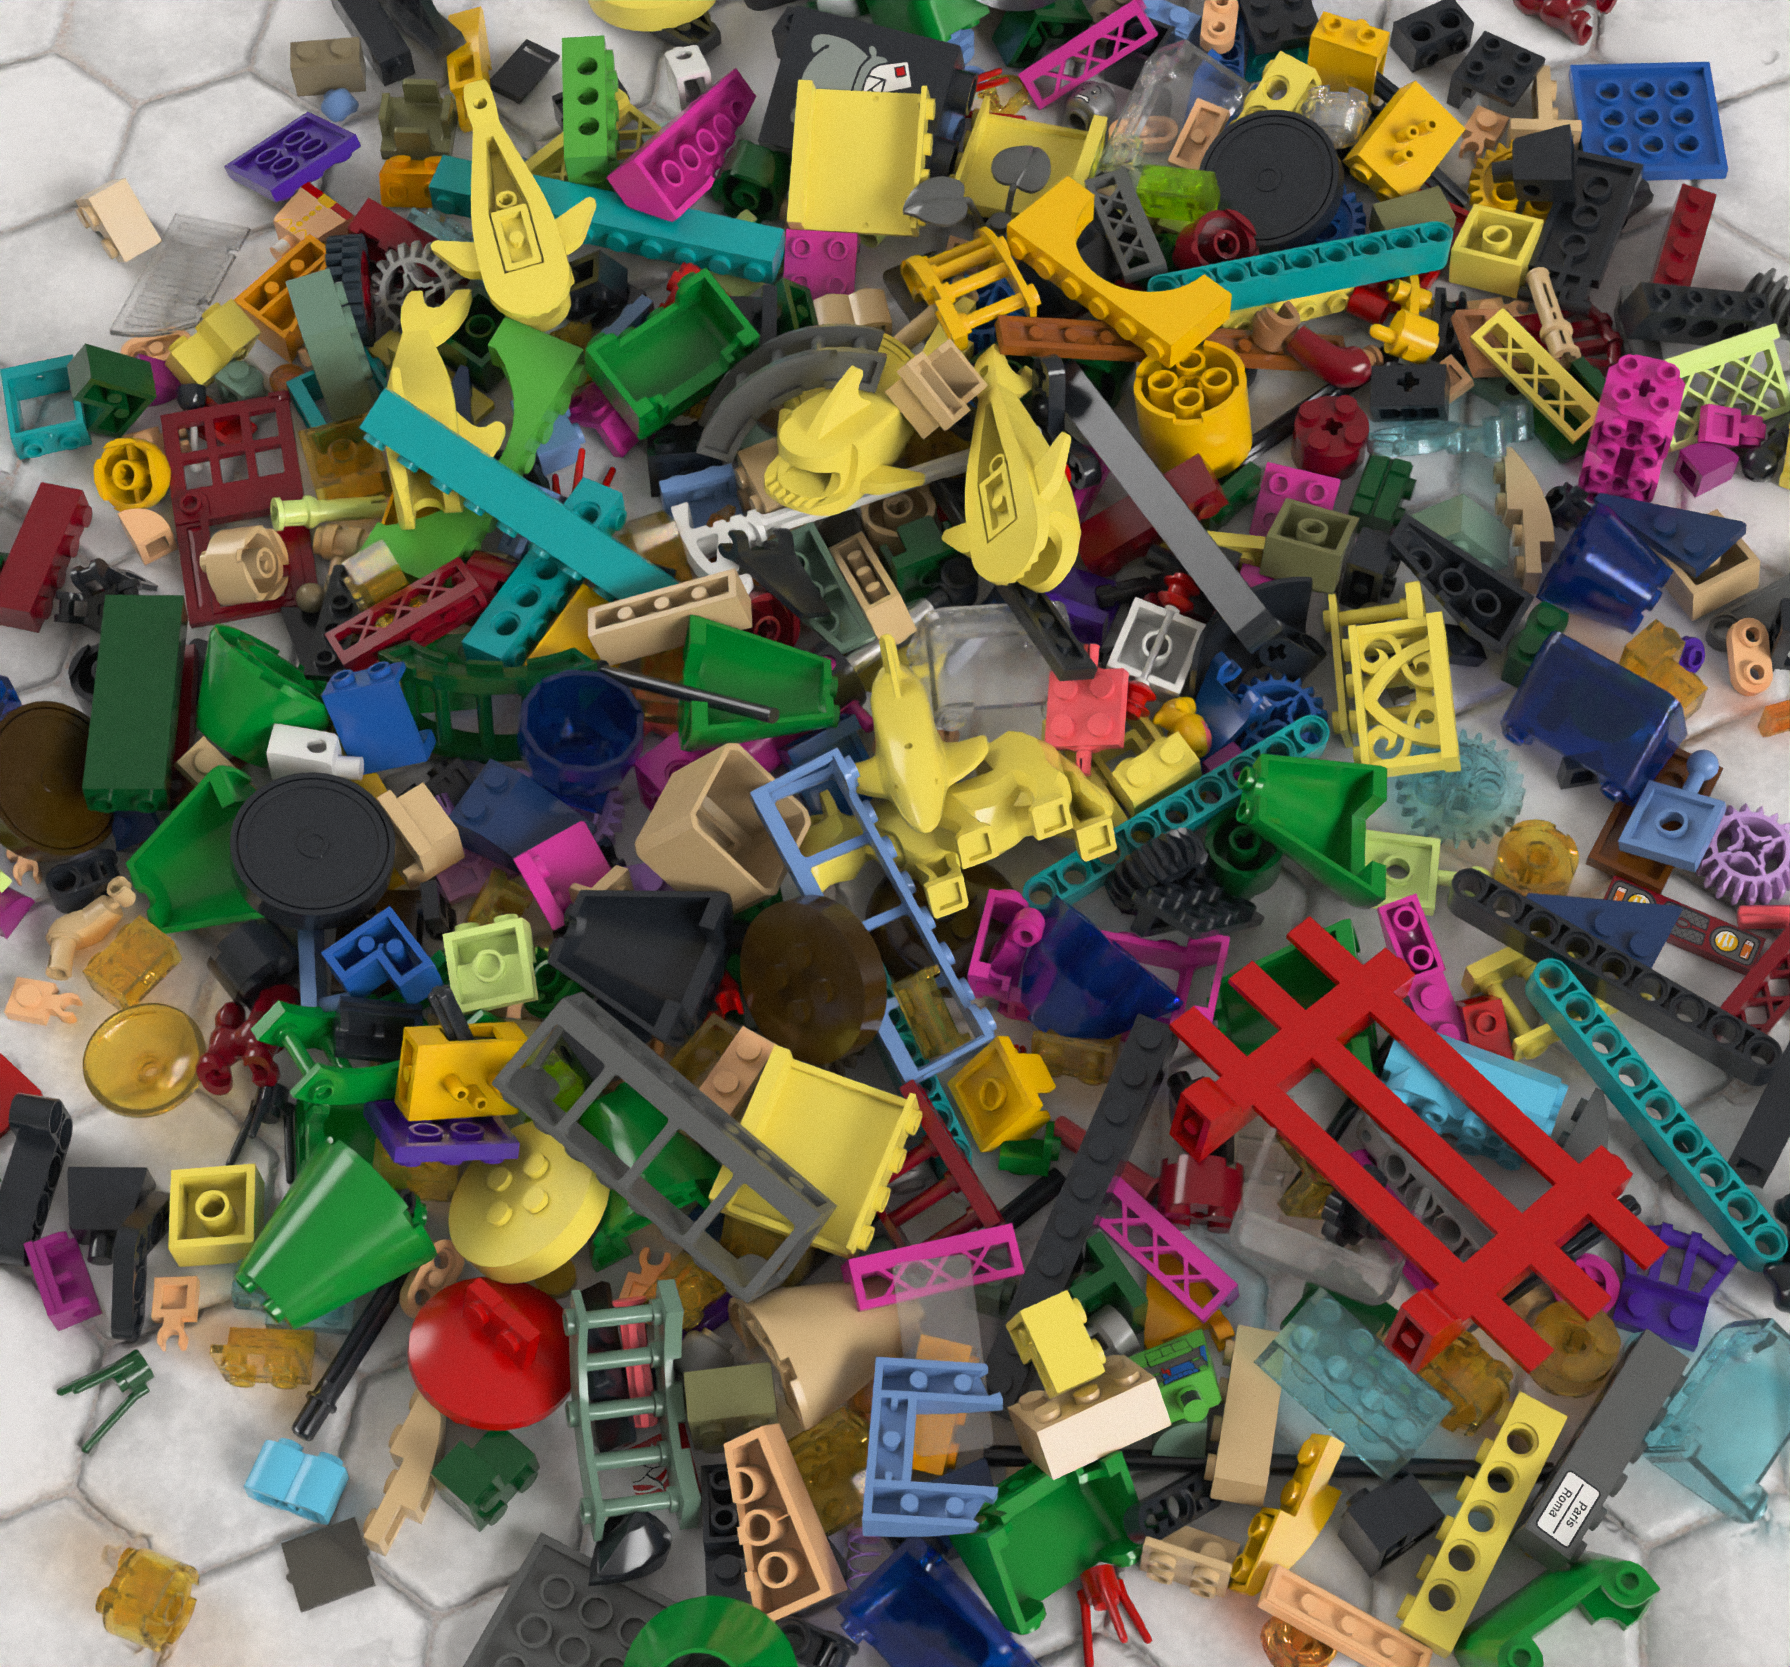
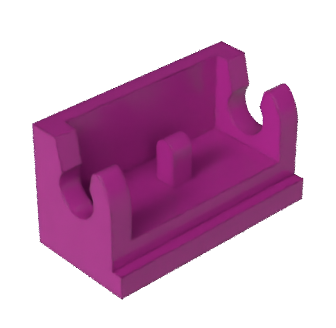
[24,1231,103,1332]

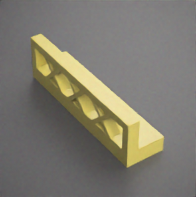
[1469,308,1599,444]

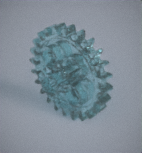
[1395,729,1526,849]

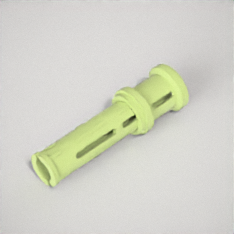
[270,495,387,531]

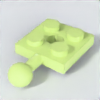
[1365,830,1492,916]

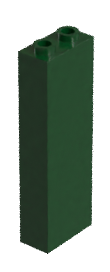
[82,595,188,813]

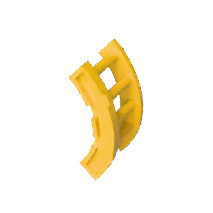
[900,226,1041,351]

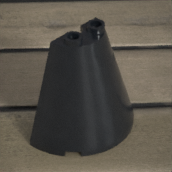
[548,890,734,1047]

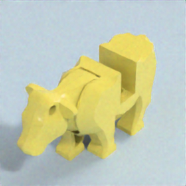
[799,731,1117,919]

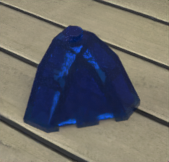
[1020,894,1184,1039]

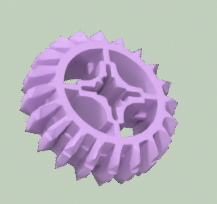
[1696,803,1790,906]

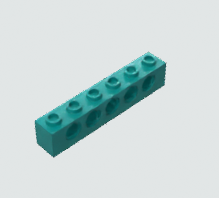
[462,477,627,668]

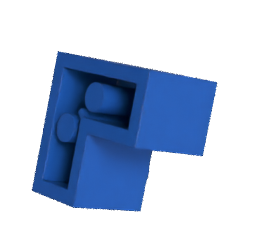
[321,906,444,1004]

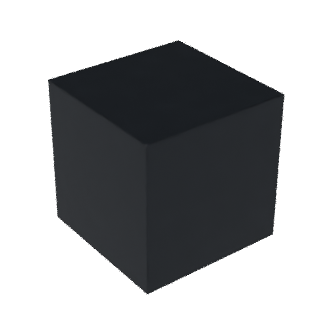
[1104,15,1175,94]

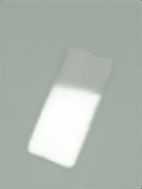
[893,1255,994,1456]

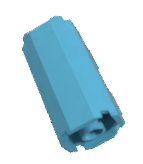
[1379,1032,1569,1170]

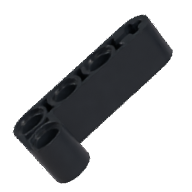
[0,1093,73,1267]

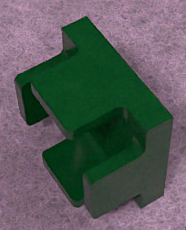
[879,515,967,607]

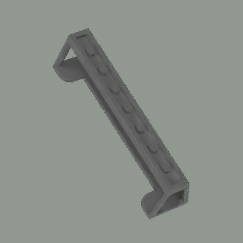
[492,992,837,1303]

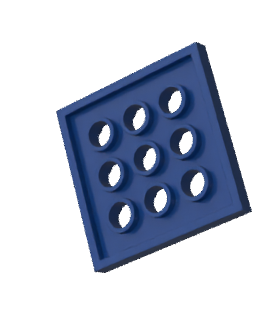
[1568,61,1728,181]

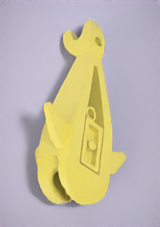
[431,79,596,332]
[386,289,506,530]
[764,296,976,516]
[941,344,1081,593]

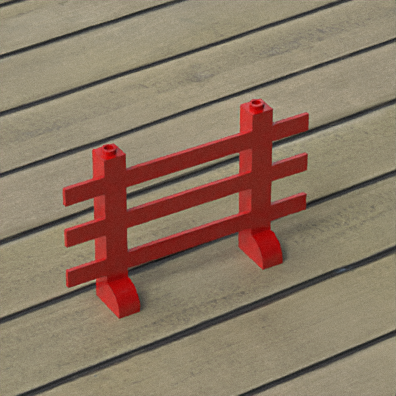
[1169,916,1669,1375]

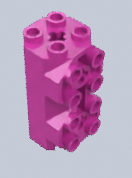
[1578,354,1685,504]

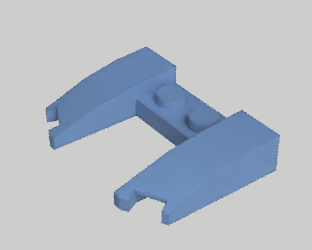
[862,1357,1003,1537]

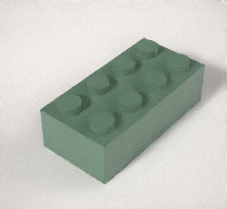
[285,268,379,429]

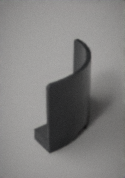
[1188,576,1313,702]

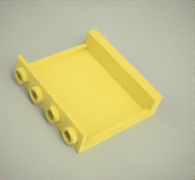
[949,95,1108,219]
[708,1045,922,1259]

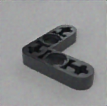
[1032,354,1102,490]
[111,1190,170,1342]

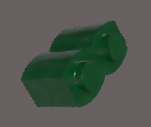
[1501,601,1569,692]

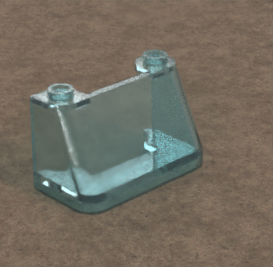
[1642,1318,1790,1524]

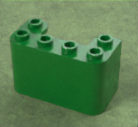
[865,0,990,42]
[585,268,760,440]

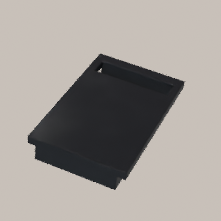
[490,39,560,104]

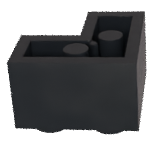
[1338,1473,1445,1578]

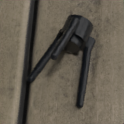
[225,1083,296,1184]

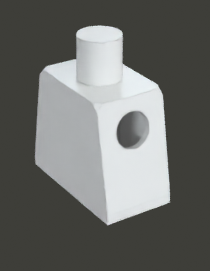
[664,45,712,114]
[266,723,364,781]

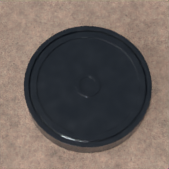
[1197,110,1344,255]
[230,772,396,931]

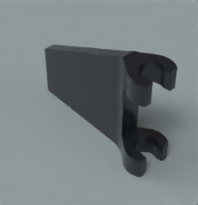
[718,528,831,619]

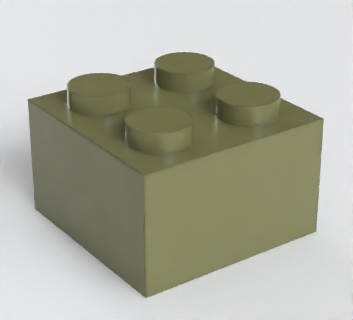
[1259,498,1359,595]
[683,1362,779,1454]

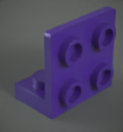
[1045,567,1121,648]

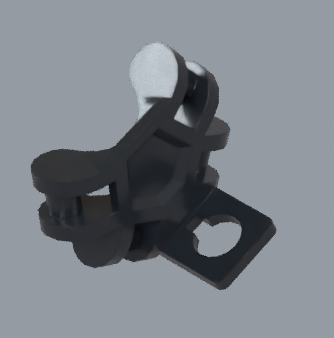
[54,558,158,634]

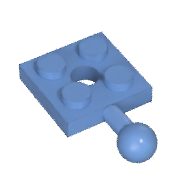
[1618,749,1726,872]

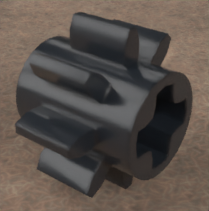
[1545,482,1591,532]

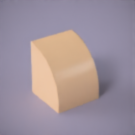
[117,508,178,565]

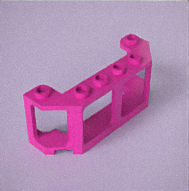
[968,889,1230,1048]

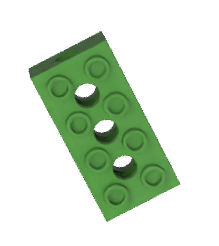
[562,35,620,192]

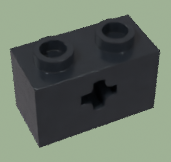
[1370,361,1451,422]

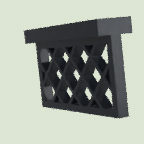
[378,0,467,62]

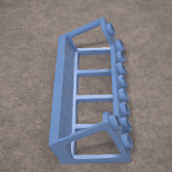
[750,747,997,1085]

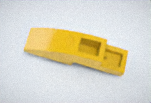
[447,6,492,133]
[1227,1433,1345,1597]

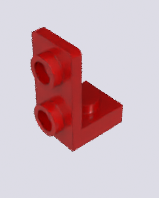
[1455,994,1514,1060]

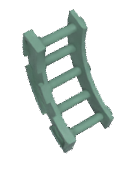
[563,1279,701,1542]

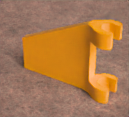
[1144,1254,1235,1352]

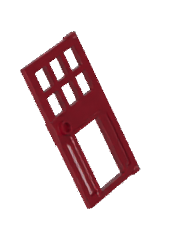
[160,390,319,629]

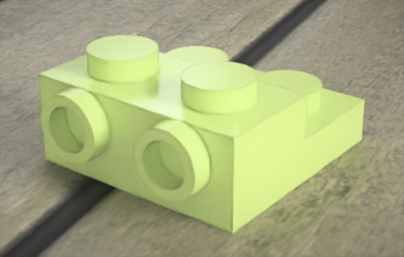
[442,914,539,1016]

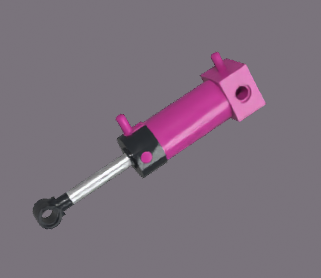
[634,557,979,812]

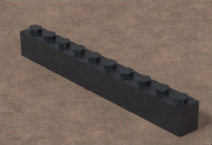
[980,1013,1178,1422]

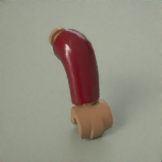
[1251,301,1384,388]

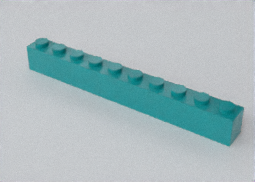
[429,155,785,285]
[359,387,681,602]

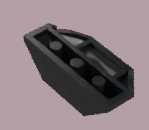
[1017,206,1134,318]

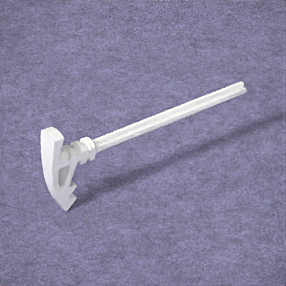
[671,426,1042,595]

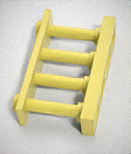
[1323,581,1435,748]
[1461,932,1652,1061]

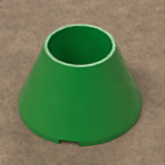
[195,624,333,769]
[623,1595,798,1667]

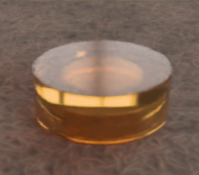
[269,364,305,392]

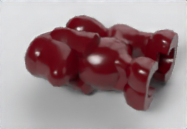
[1513,0,1617,46]
[195,984,301,1096]

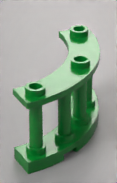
[251,949,506,1105]

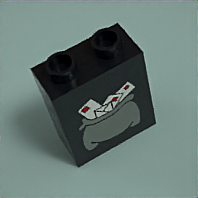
[758,5,978,178]

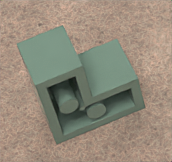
[1410,493,1510,571]

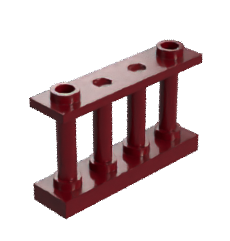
[876,1079,1007,1281]

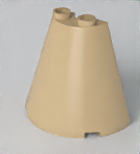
[728,1272,925,1431]

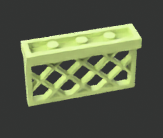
[1664,323,1790,453]

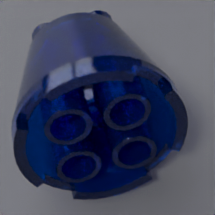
[1536,502,1674,635]

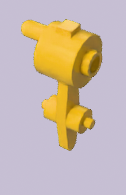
[1369,274,1439,365]

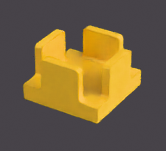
[947,1036,1056,1152]

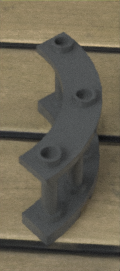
[696,324,887,463]

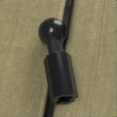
[1741,411,1790,482]

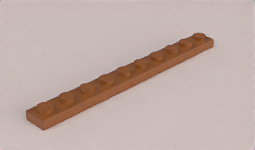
[994,315,1346,372]

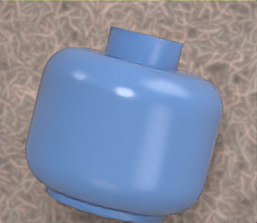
[321,88,359,122]

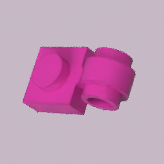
[1697,404,1766,449]
[988,907,1045,975]

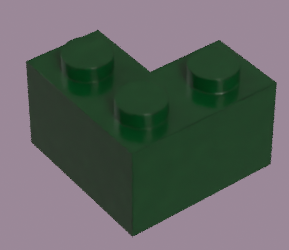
[991,0,1093,68]
[67,343,157,438]
[430,1430,540,1532]

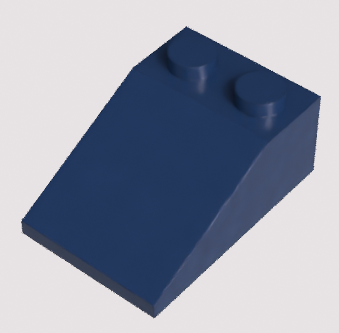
[448,759,597,874]

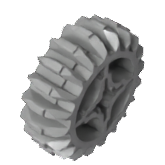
[370,241,469,332]

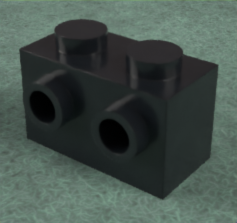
[565,250,628,322]
[1339,527,1401,609]

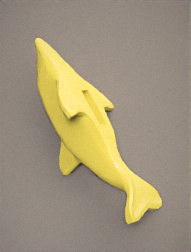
[843,633,989,833]

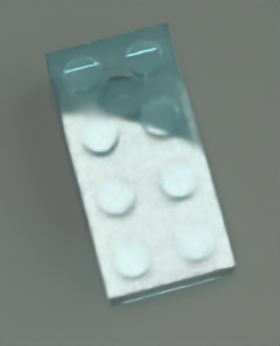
[1254,1287,1454,1482]

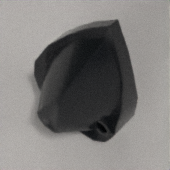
[588,1512,672,1587]

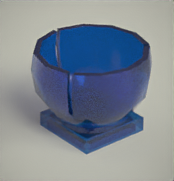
[517,669,645,815]

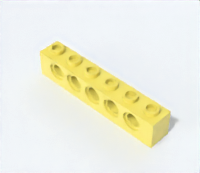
[1395,1391,1568,1659]

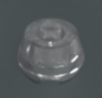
[1300,85,1372,149]

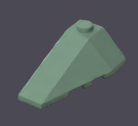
[751,522,876,655]

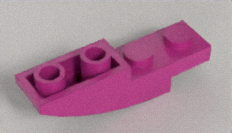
[1377,894,1467,1043]

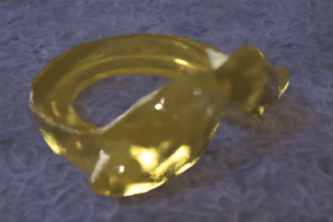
[977,74,1030,115]

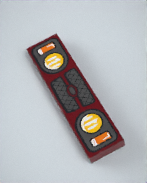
[1603,875,1766,976]

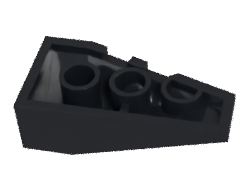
[1386,513,1534,655]

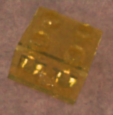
[1031,1018,1121,1086]
[209,1327,317,1389]
[787,1405,870,1538]

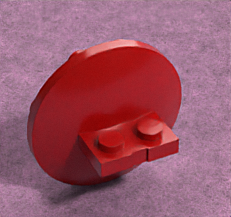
[407,1277,571,1431]

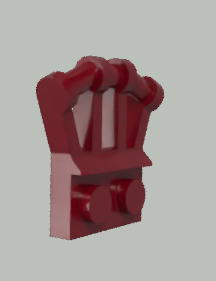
[1513,296,1623,377]

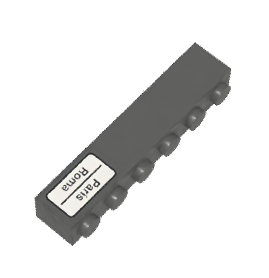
[1509,1328,1690,1573]

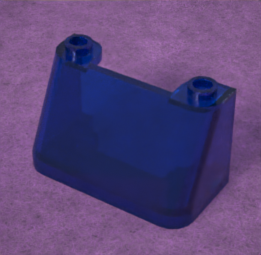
[1500,631,1688,807]
[836,1537,1042,1667]

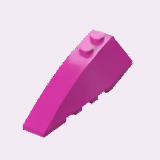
[606,68,757,222]

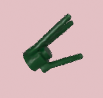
[56,1349,155,1453]

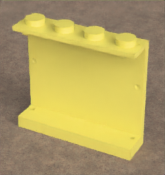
[787,80,936,237]

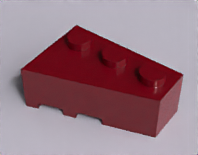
[347,197,471,305]

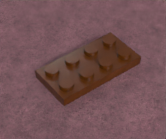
[1586,736,1723,894]

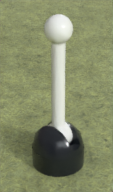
[176,383,206,473]

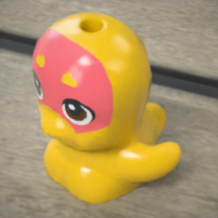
[1153,697,1212,759]

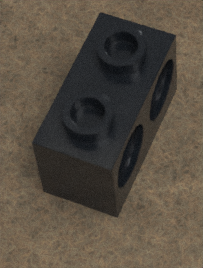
[1390,0,1474,73]

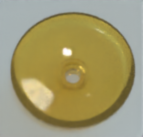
[83,1003,207,1118]

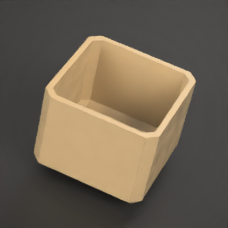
[635,743,811,915]

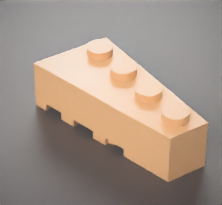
[724,1423,848,1622]

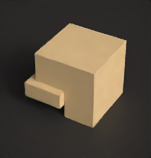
[885,338,988,439]
[377,782,465,890]

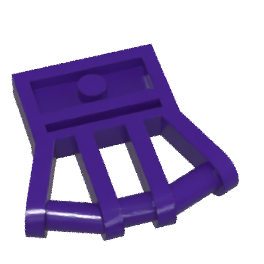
[1610,1222,1739,1352]

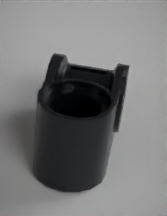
[1258,617,1327,682]
[45,849,121,914]
[776,1616,859,1667]

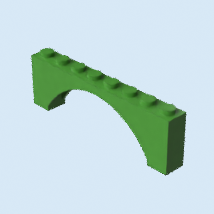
[359,316,588,597]

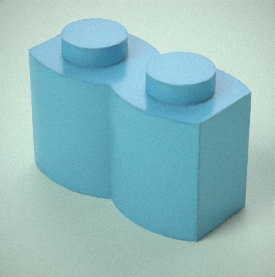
[244,1438,350,1525]

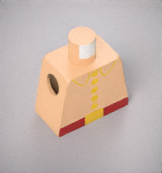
[270,182,354,261]

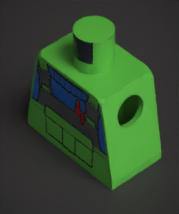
[1128,1329,1222,1423]

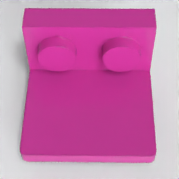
[783,229,861,300]
[568,379,639,458]
[1249,462,1342,537]
[513,821,611,931]

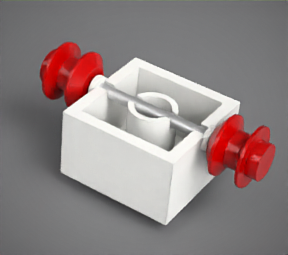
[1106,573,1206,721]

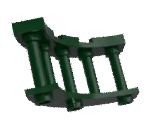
[378,640,602,765]

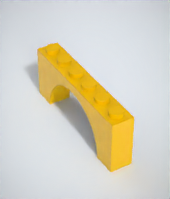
[1007,176,1232,369]

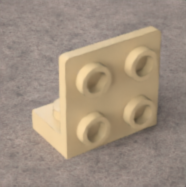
[1139,1519,1240,1599]

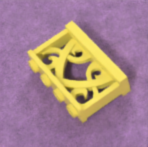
[1342,611,1461,777]

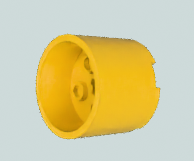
[1134,340,1252,479]

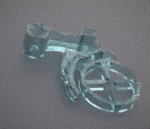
[1366,399,1534,458]

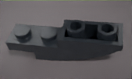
[701,1464,752,1605]

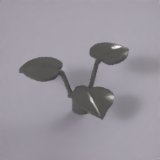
[903,145,1051,242]

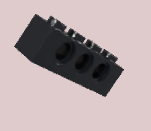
[1618,282,1775,346]

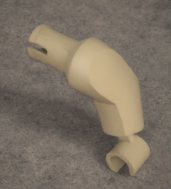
[45,876,136,981]

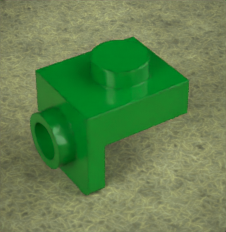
[998,1120,1061,1177]

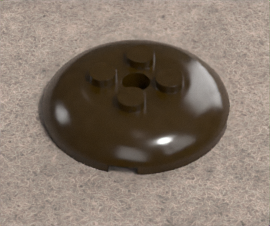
[865,862,1015,998]

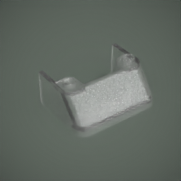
[1229,1127,1432,1306]

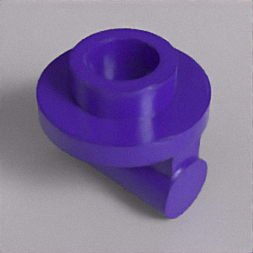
[1658,636,1705,676]

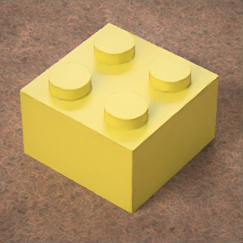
[1449,203,1543,298]
[168,1164,265,1267]

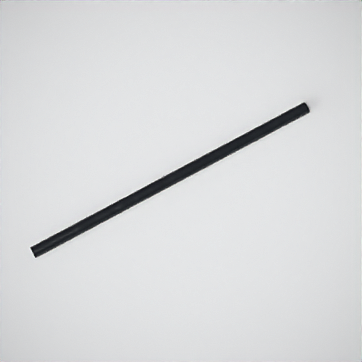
[983,1444,1554,1484]

